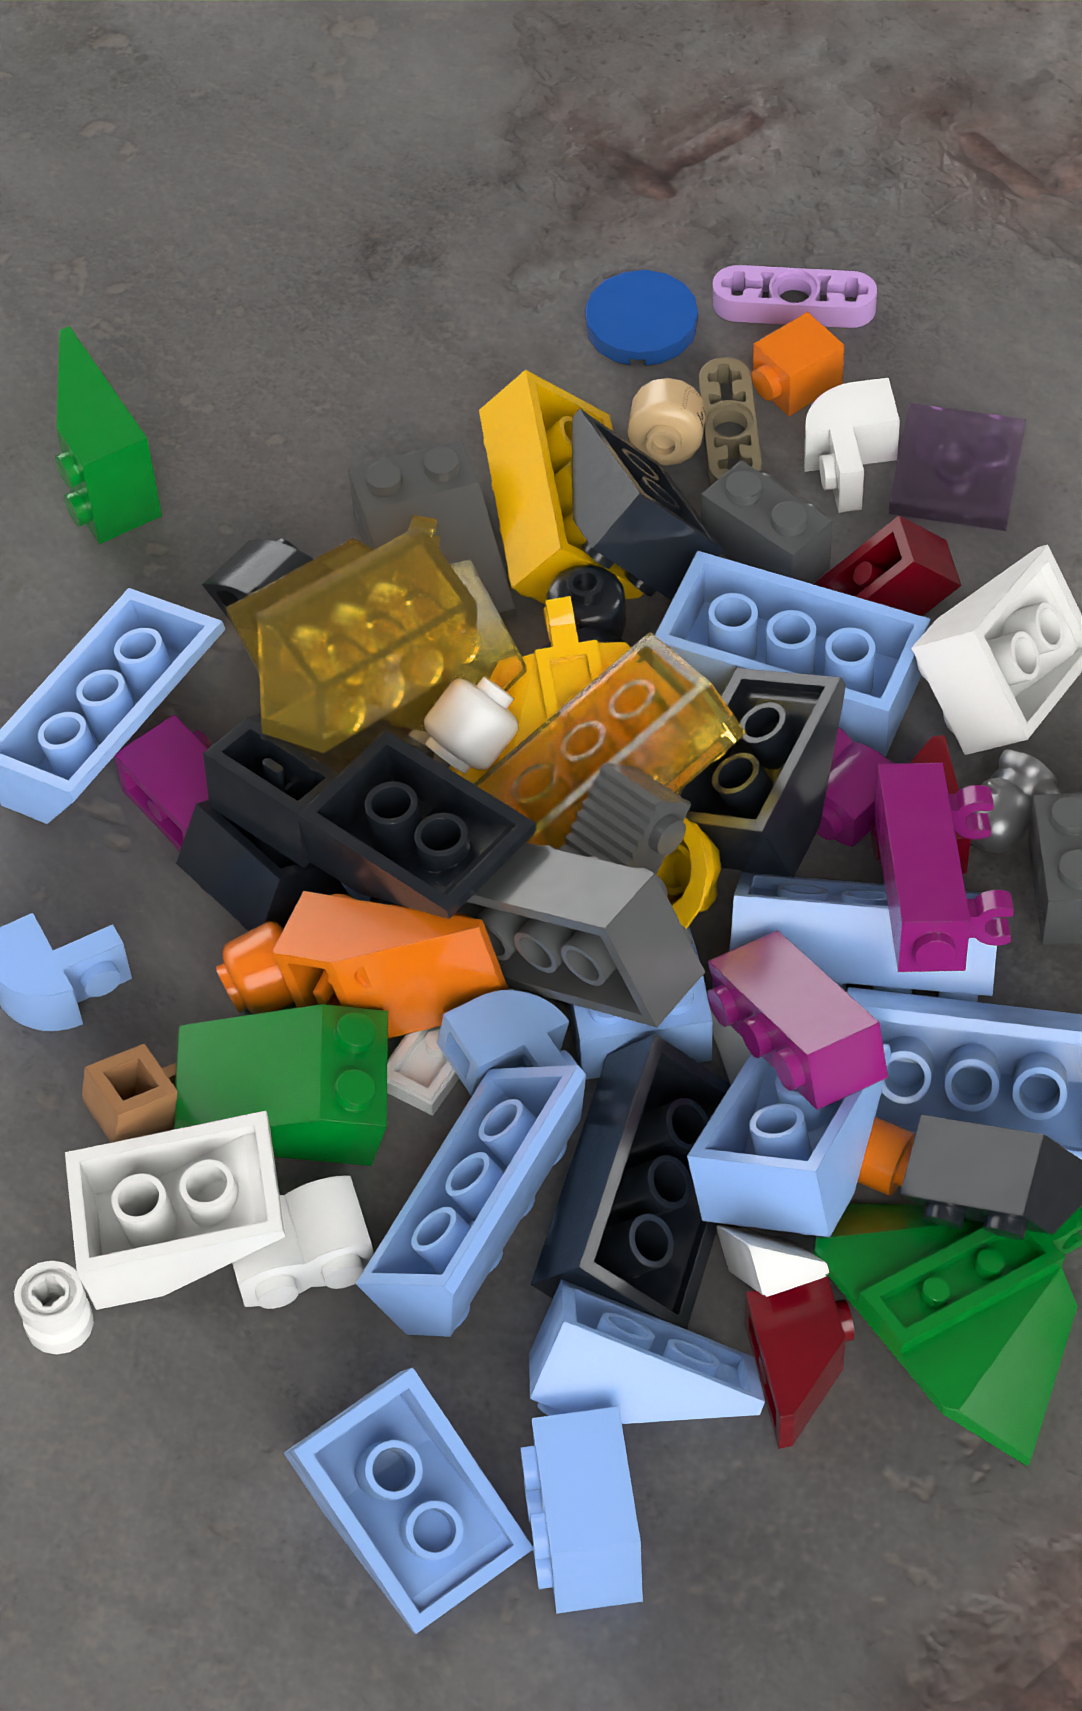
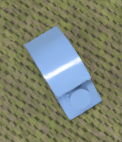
[0,913,132,1031]
[437,990,577,1096]

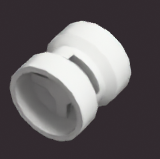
[14,1261,94,1355]

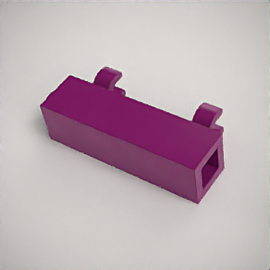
[874,763,1014,972]

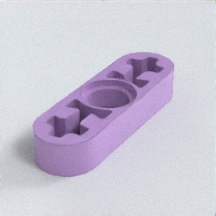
[713,265,877,328]

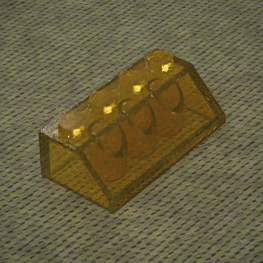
[257,527,480,753]
[473,632,746,850]

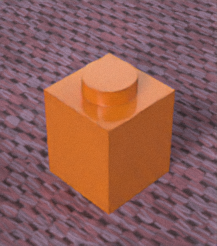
[751,312,844,416]

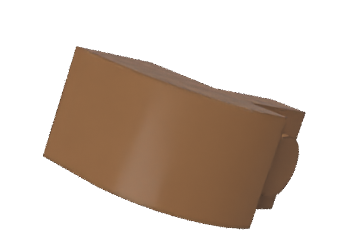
[82,1043,178,1143]

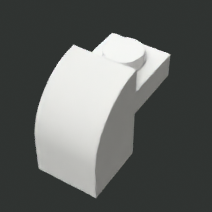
[804,378,900,513]

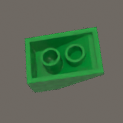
[55,326,162,545]
[173,1004,388,1166]

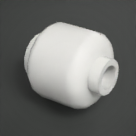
[424,676,518,774]

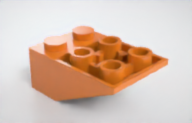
[272,891,509,1038]

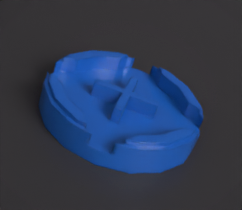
[585,270,698,365]

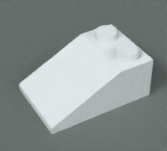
[911,544,1082,755]
[65,1111,285,1310]

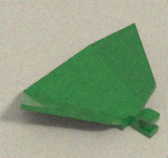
[813,1203,1082,1467]

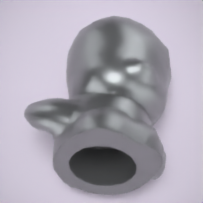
[971,749,1061,853]

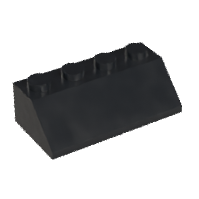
[530,1034,731,1330]

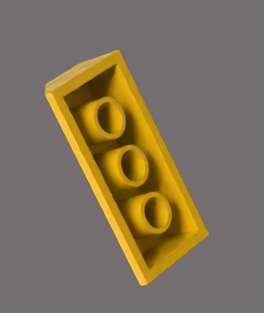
[479,370,644,604]

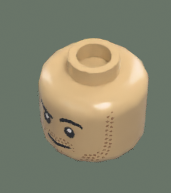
[627,378,706,466]

